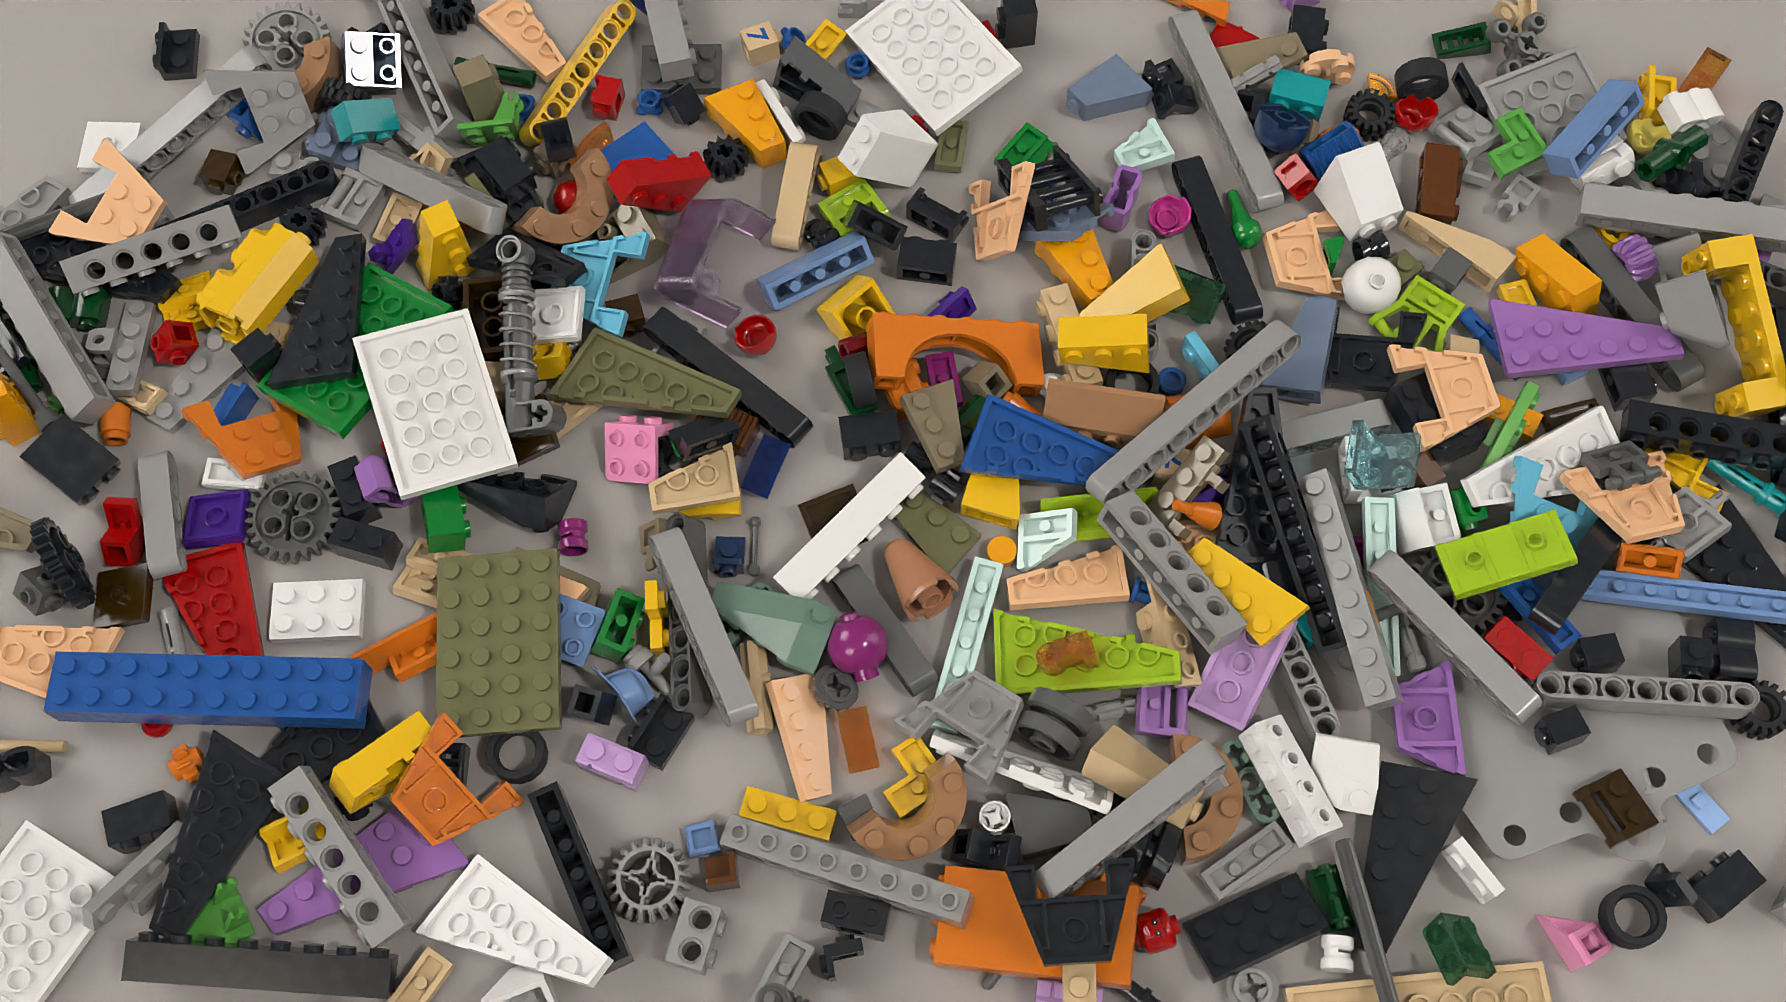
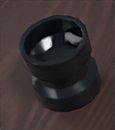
[1352,232,1390,261]

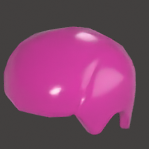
[1148,194,1192,237]

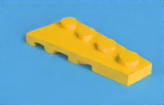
[1187,537,1310,648]

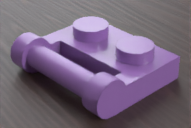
[1135,685,1192,739]

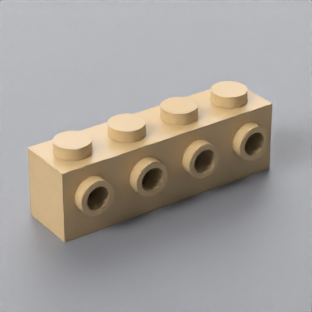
[1035,283,1103,386]

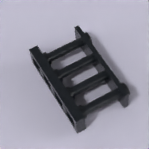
[996,144,1103,232]

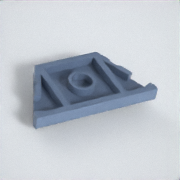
[1019,201,1115,241]

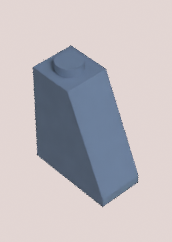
[1066,54,1152,121]

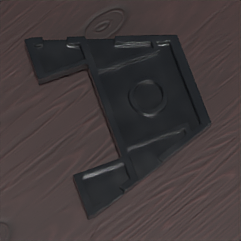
[1327,307,1427,393]
[1005,858,1135,967]

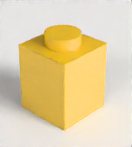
[816,156,860,197]

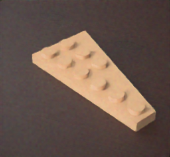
[0,625,125,700]

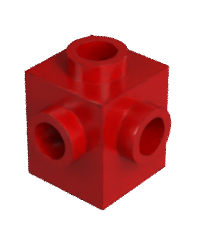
[151,320,199,365]

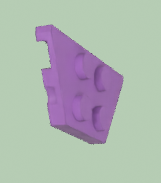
[1391,660,1466,776]

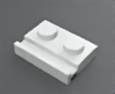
[1441,836,1505,905]

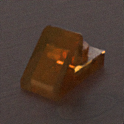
[1678,47,1732,93]

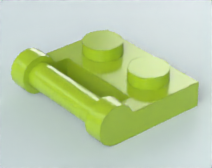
[817,178,891,239]

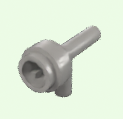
[623,644,671,701]

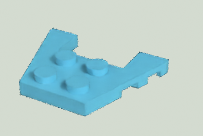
[550,232,651,338]
[1510,455,1602,551]

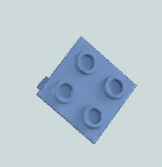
[560,594,607,668]

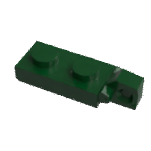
[824,345,878,415]

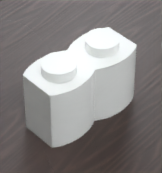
[1657,87,1725,136]

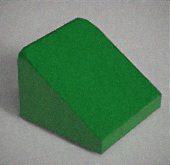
[1322,236,1345,275]

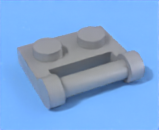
[1427,104,1503,160]
[318,167,388,231]

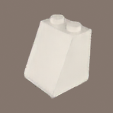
[838,109,938,187]
[1314,142,1404,241]

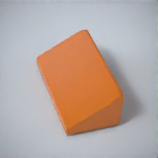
[1613,542,1685,579]

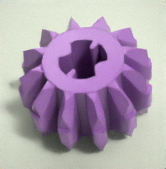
[1612,234,1659,282]

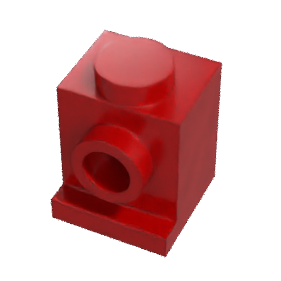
[590,74,625,121]

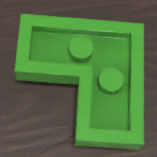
[1486,107,1548,179]

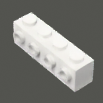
[1238,714,1343,848]

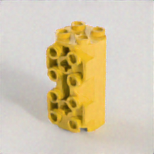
[196,222,319,345]

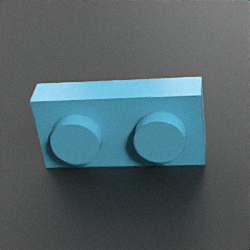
[1181,330,1220,381]

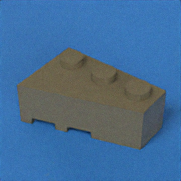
[452,54,505,122]

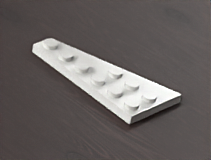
[1460,405,1632,507]
[929,729,1114,815]

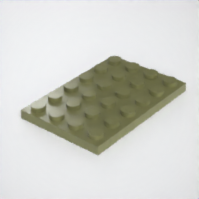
[436,548,562,738]

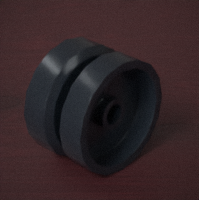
[1121,821,1183,891]

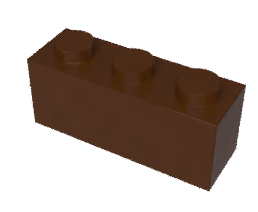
[1415,142,1463,225]

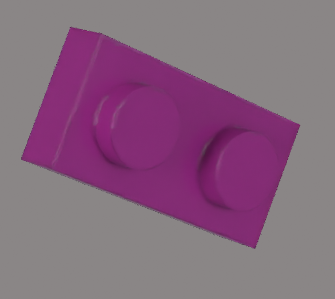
[925,351,963,407]

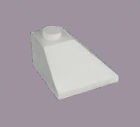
[1310,733,1380,815]
[481,965,559,1002]

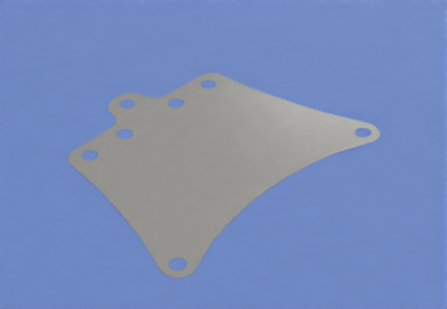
[1327,538,1738,861]

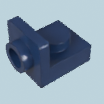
[712,536,746,578]

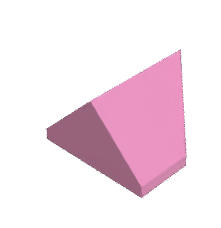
[1535,914,1614,972]

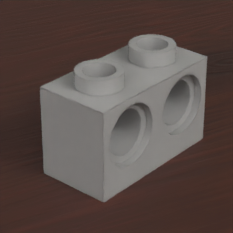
[665,897,728,976]

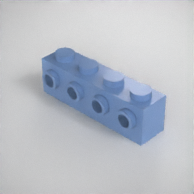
[1542,79,1645,179]
[756,231,875,311]

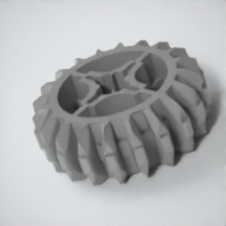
[606,837,693,925]

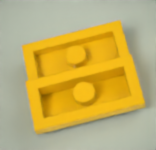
[157,270,213,332]

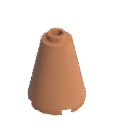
[884,539,959,622]

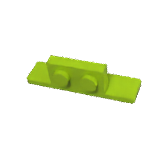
[1040,487,1158,541]

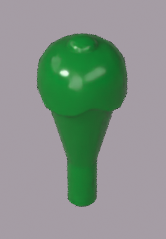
[1227,189,1262,250]

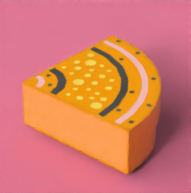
[1367,73,1397,102]

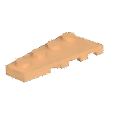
[1006,544,1130,611]
[765,672,832,803]

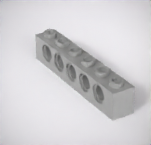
[59,204,242,297]
[1097,490,1248,655]
[267,766,414,949]

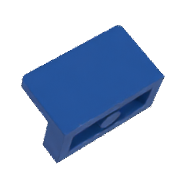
[214,382,259,426]

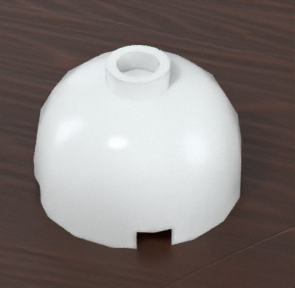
[1342,257,1401,314]

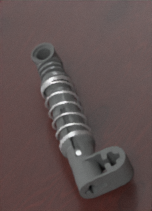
[496,235,567,438]

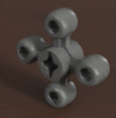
[1485,12,1555,77]

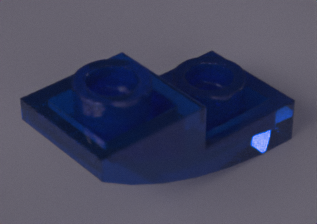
[740,434,791,499]

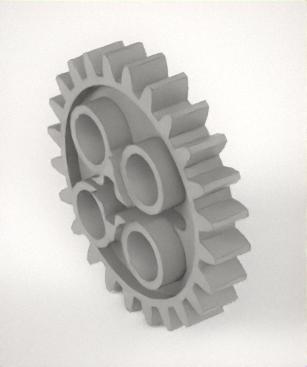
[242,2,332,71]

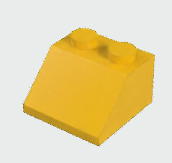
[816,275,895,340]

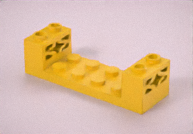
[1681,234,1786,418]

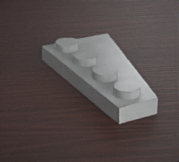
[146,328,245,435]

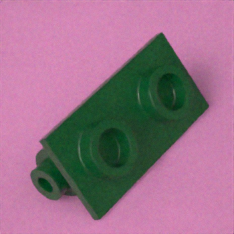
[1305,863,1356,934]

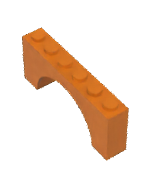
[866,311,1045,397]

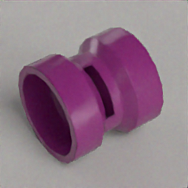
[558,518,589,556]

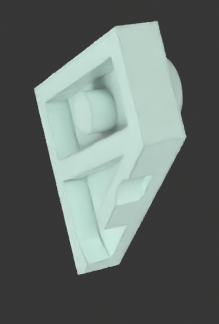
[1114,118,1175,171]
[1017,508,1077,572]

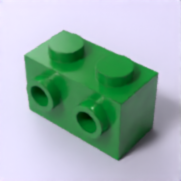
[421,485,471,553]
[590,588,645,663]

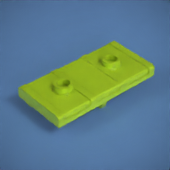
[1434,509,1578,601]

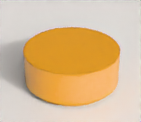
[987,536,1017,567]

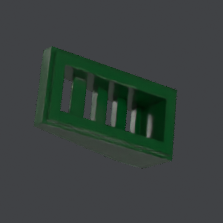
[1432,21,1491,59]

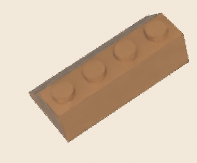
[1043,378,1166,448]

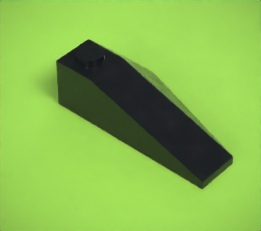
[454,472,577,533]

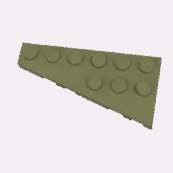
[549,327,742,418]

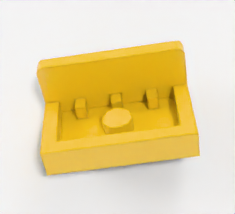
[1637,64,1677,126]
[259,805,326,874]

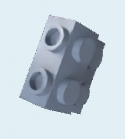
[306,106,379,172]

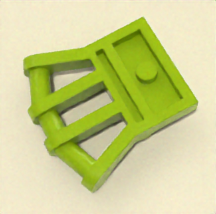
[1368,275,1466,352]

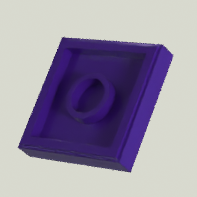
[182,489,251,549]

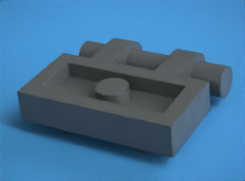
[1579,440,1662,491]

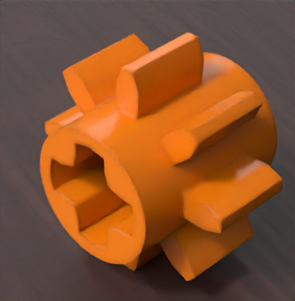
[167,743,205,784]

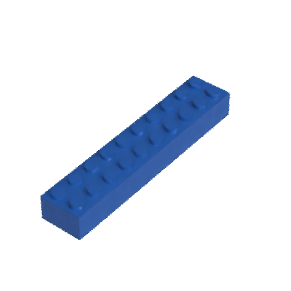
[43,651,373,729]

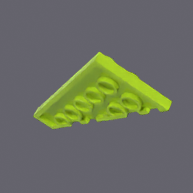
[993,609,1182,697]

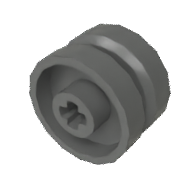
[1014,687,1094,761]

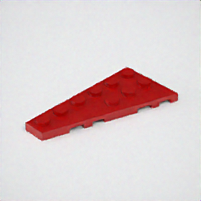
[162,542,264,656]

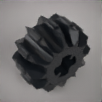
[429,0,475,34]
[703,134,749,182]
[279,203,328,246]

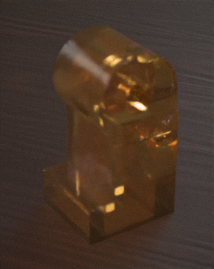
[1036,630,1100,676]

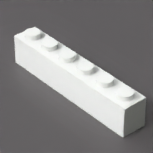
[772,452,926,599]

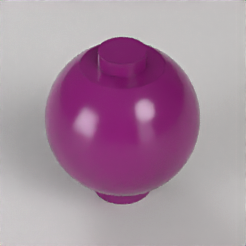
[827,611,888,682]

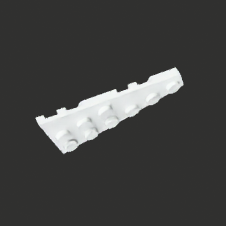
[416,854,614,988]

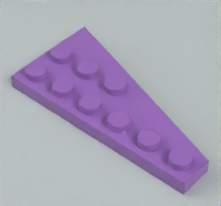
[1488,299,1685,379]
[257,807,470,936]

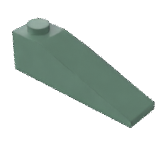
[712,581,838,676]

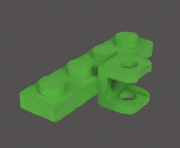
[1479,381,1541,470]

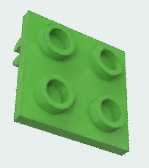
[457,91,524,146]
[187,877,256,943]

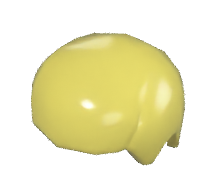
[1626,118,1672,157]

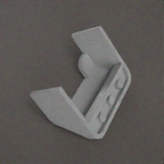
[1652,232,1730,349]

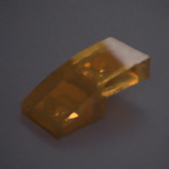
[570,121,614,166]
[836,706,880,774]

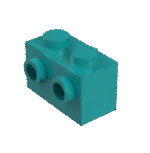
[1268,69,1331,122]
[331,98,401,145]

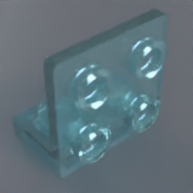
[1344,420,1422,490]

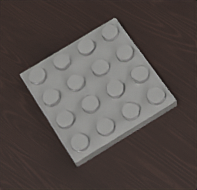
[1477,45,1627,179]

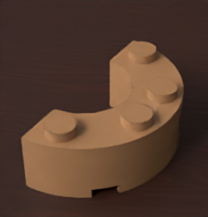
[295,36,343,112]
[513,148,614,244]
[1168,734,1243,866]
[847,752,967,861]

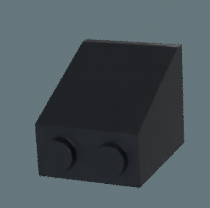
[19,413,121,506]

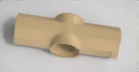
[739,640,774,736]

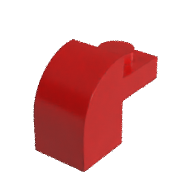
[99,497,145,567]

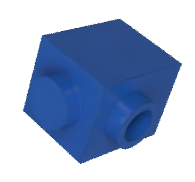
[225,98,263,142]

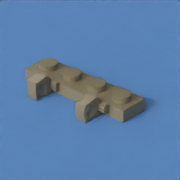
[1147,435,1230,541]

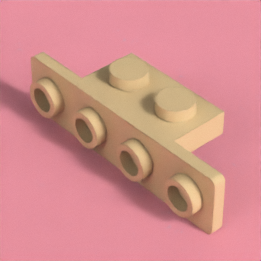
[1136,578,1202,688]

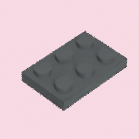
[641,44,722,95]

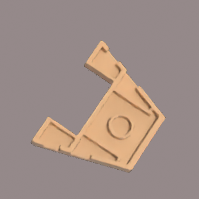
[48,139,167,245]
[969,161,1035,262]
[1262,209,1345,301]
[1387,344,1500,452]
[1559,451,1685,544]

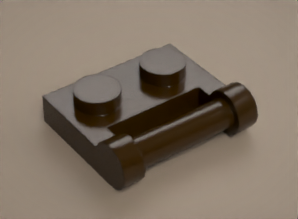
[1572,768,1659,849]

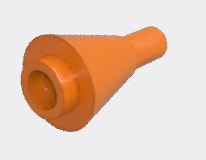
[1172,499,1222,531]

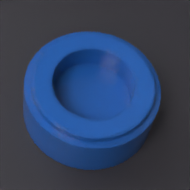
[1159,367,1186,396]

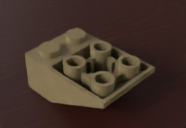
[577,205,673,285]

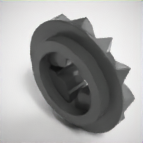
[812,664,859,712]

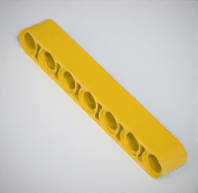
[519,0,636,147]

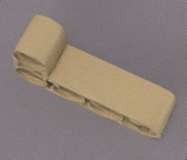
[771,141,822,251]

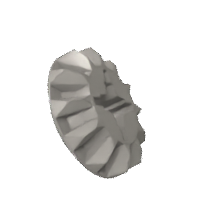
[1226,963,1279,1002]

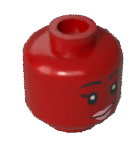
[1135,907,1181,955]

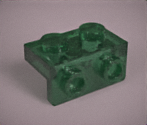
[1422,912,1497,986]

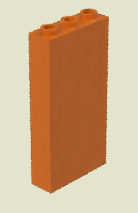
[929,865,1139,990]

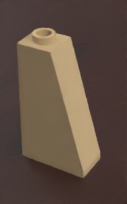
[1081,725,1204,829]

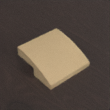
[372,192,430,255]
[392,537,473,608]

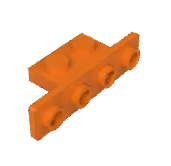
[352,612,437,683]

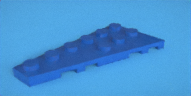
[958,394,1142,489]

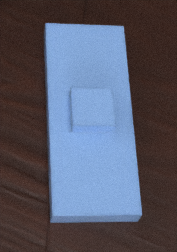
[1674,784,1730,835]

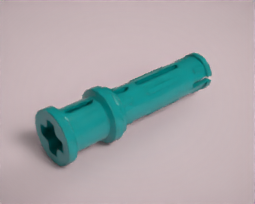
[1705,459,1786,519]

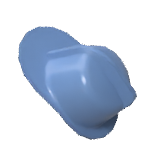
[591,665,655,723]

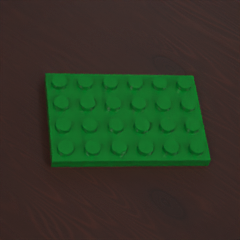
[257,263,455,440]

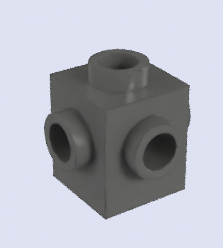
[13,565,65,616]

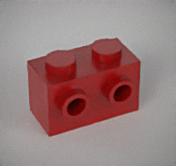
[1482,616,1554,681]

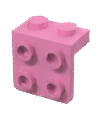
[605,415,673,484]

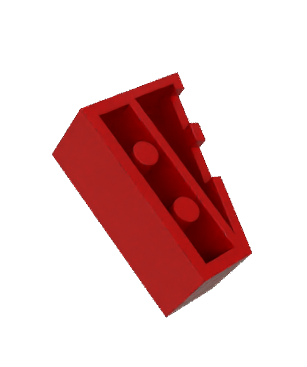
[607,151,712,212]

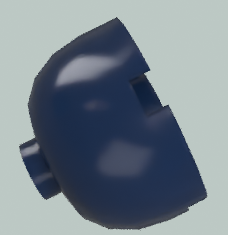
[1254,103,1311,154]

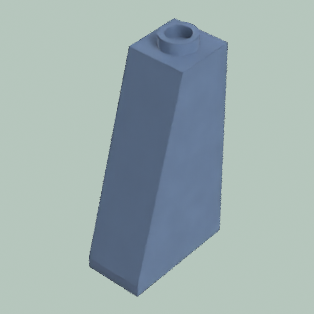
[1261,296,1338,404]

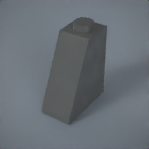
[1006,793,1098,861]

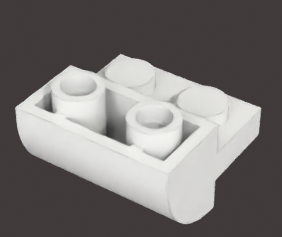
[1386,483,1461,556]

